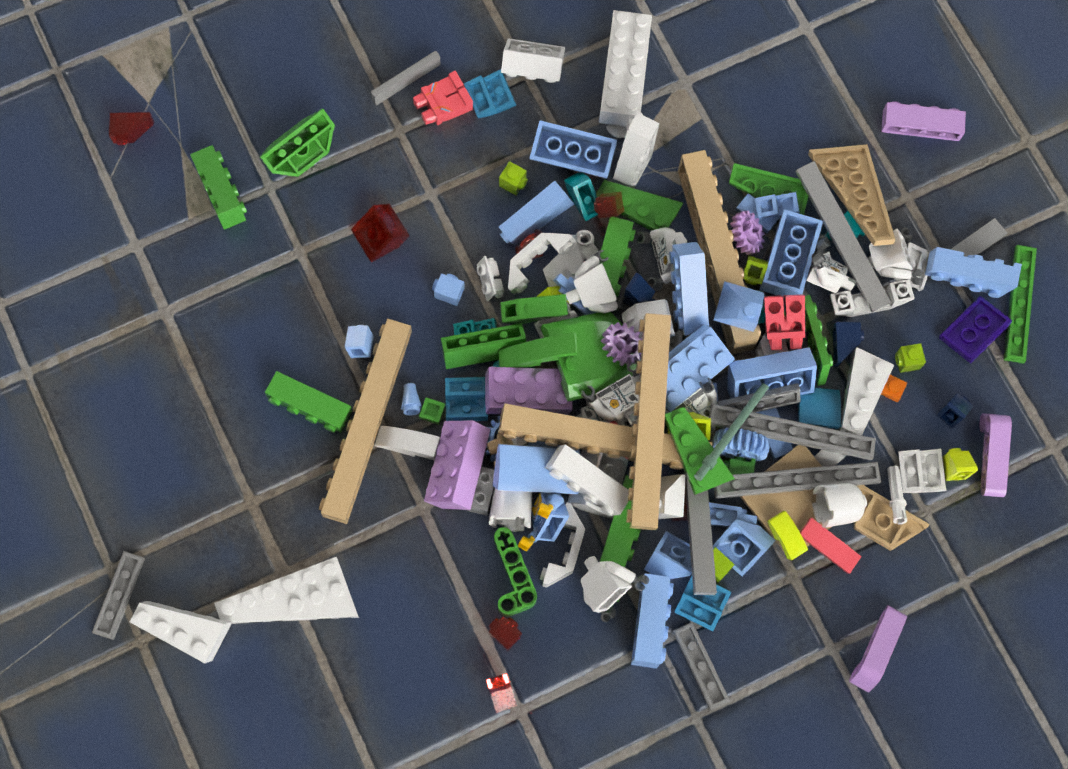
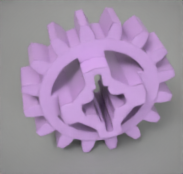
[730,210,765,255]
[601,322,642,366]

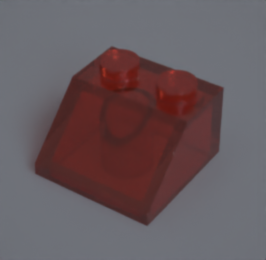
[351,203,409,262]

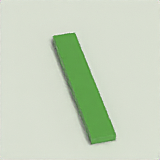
[1004,245,1037,363]

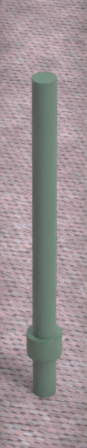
[694,383,769,481]

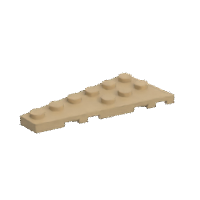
[808,144,895,246]

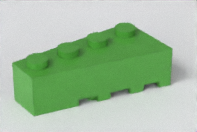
[190,145,247,230]

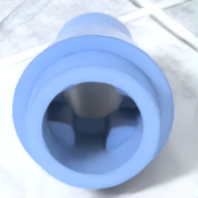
[401,383,422,416]

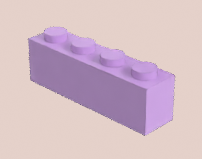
[881,102,966,141]

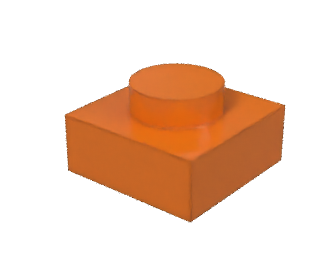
[881,375,907,403]

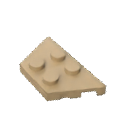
[854,485,930,551]

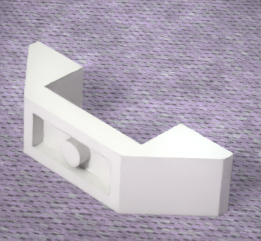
[508,233,575,295]
[830,279,915,317]
[540,502,585,588]

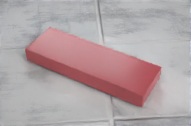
[800,518,862,574]

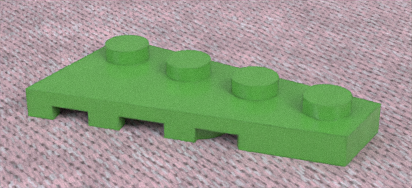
[729,163,808,215]
[596,180,683,231]
[805,295,833,386]
[665,407,735,495]

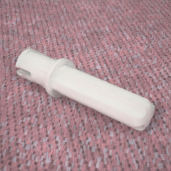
[887,465,907,524]

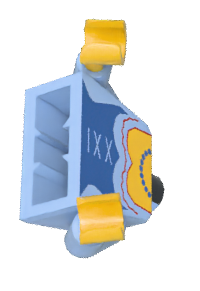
[518,492,569,551]

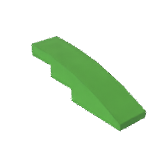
[498,332,578,368]

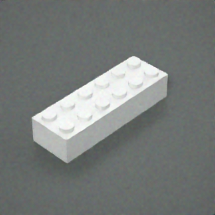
[599,10,652,127]

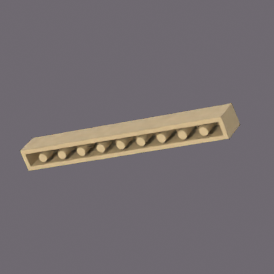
[626,313,671,530]
[319,319,412,524]
[498,403,713,470]

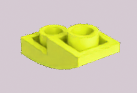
[767,511,808,560]

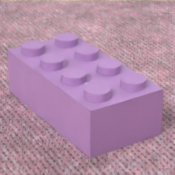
[485,367,572,415]
[424,420,490,510]

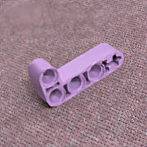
[980,413,1012,497]
[849,605,907,693]

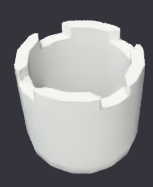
[812,483,867,528]
[489,488,532,532]

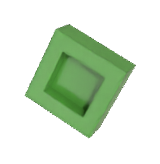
[419,397,446,425]

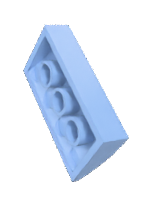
[493,444,580,494]

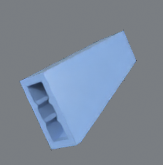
[499,181,574,246]

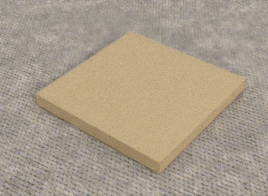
[740,445,831,553]

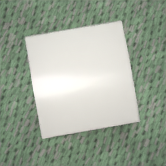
[898,449,946,493]

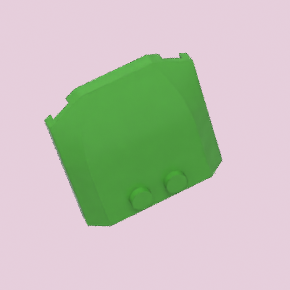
[541,312,637,402]

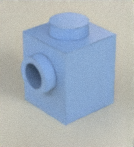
[432,273,465,306]
[345,325,374,358]

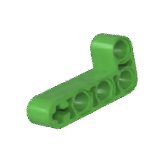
[494,527,537,617]

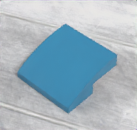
[464,69,516,119]
[445,377,488,421]
[797,388,841,429]
[674,576,732,631]

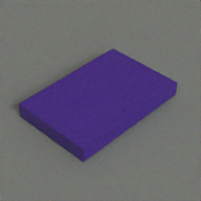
[939,296,1012,364]

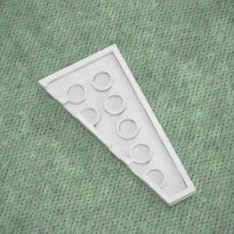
[214,557,359,624]

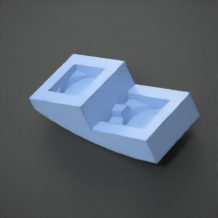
[755,192,800,218]

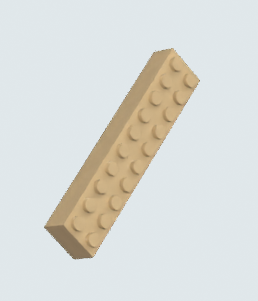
[678,150,761,355]

